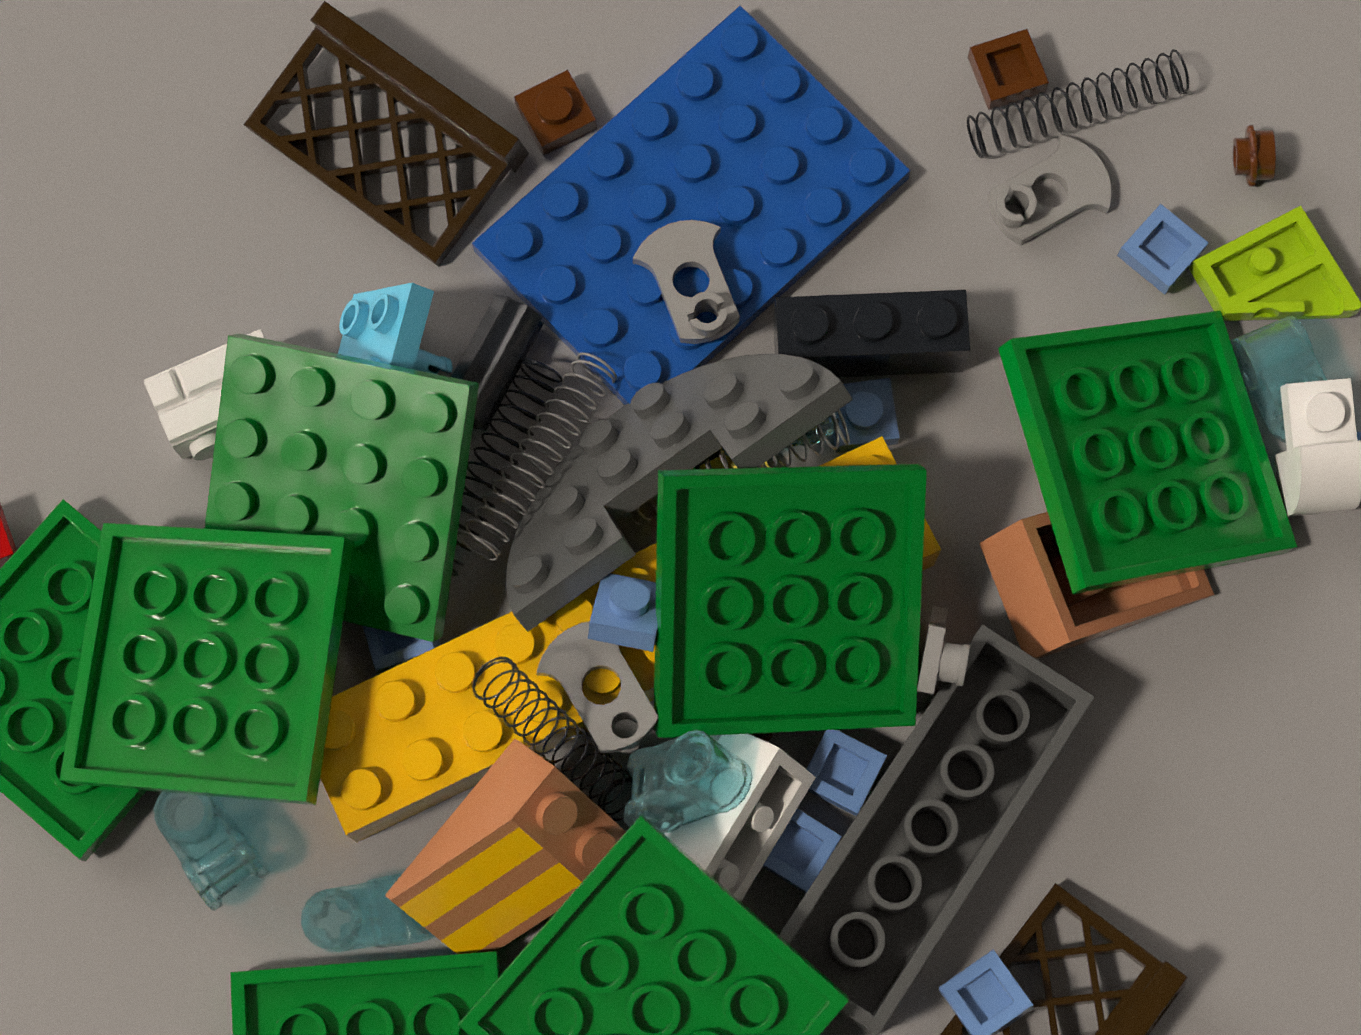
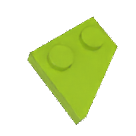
[1189,205,1361,321]

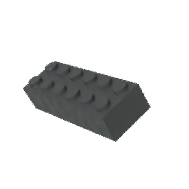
[779,624,1095,1035]

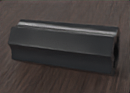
[451,294,544,431]

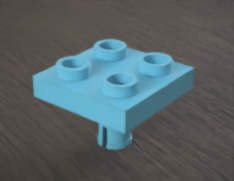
[338,283,453,374]

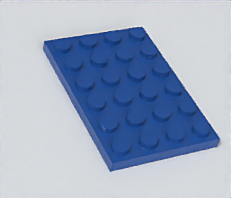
[472,6,911,405]

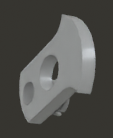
[988,134,1112,246]
[633,220,740,344]
[917,606,970,703]
[536,621,659,753]

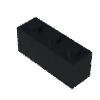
[773,290,970,377]

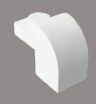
[1274,378,1361,517]

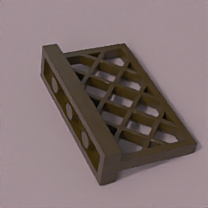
[244,1,530,267]
[940,883,1188,1035]

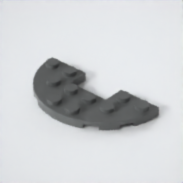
[506,354,853,632]

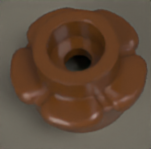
[1233,125,1276,187]

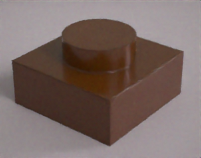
[968,29,1049,111]
[514,70,597,156]

